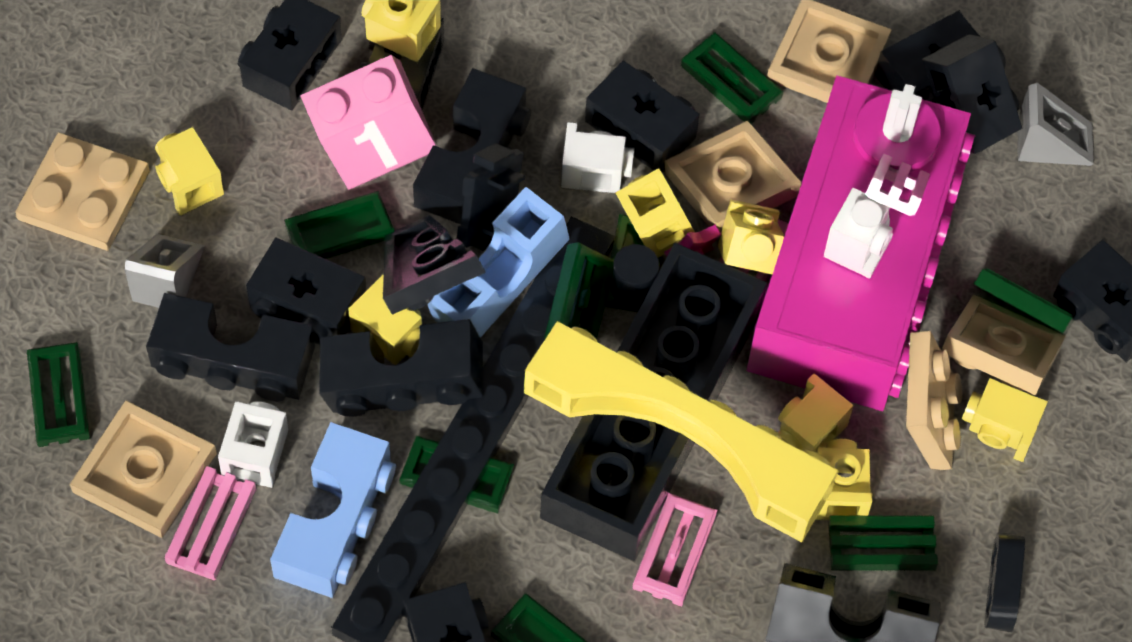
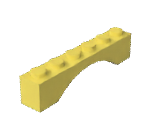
[524,321,838,542]

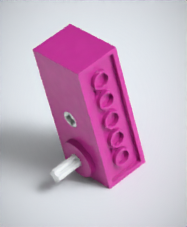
[746,75,975,411]

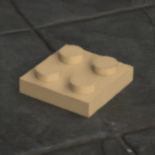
[767,0,892,103]
[665,121,801,233]
[15,132,150,251]
[942,294,1066,395]
[906,331,962,470]
[70,400,217,538]

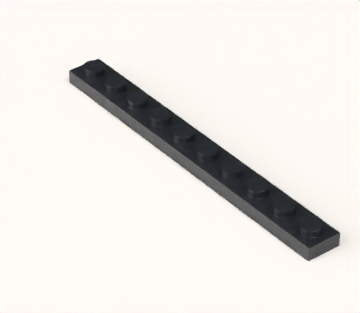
[331,216,616,642]

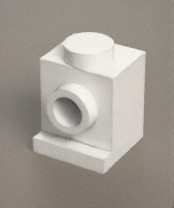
[561,122,634,193]
[823,188,893,279]
[218,401,288,488]

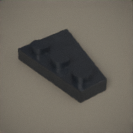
[383,215,486,315]

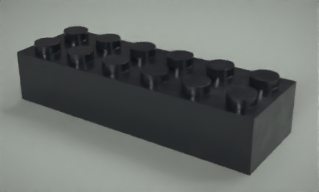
[540,243,767,562]

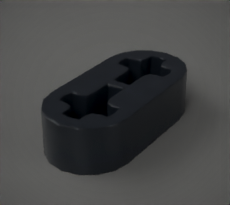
[984,532,1025,633]

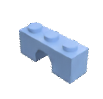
[427,187,569,337]
[270,422,396,598]

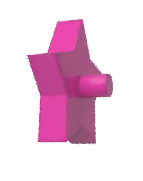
[664,225,721,257]

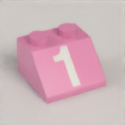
[300,55,437,190]

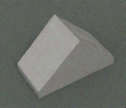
[1017,82,1094,166]
[125,234,205,308]

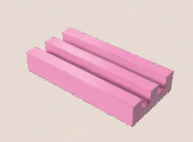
[866,153,930,216]
[165,466,256,580]
[632,493,718,606]

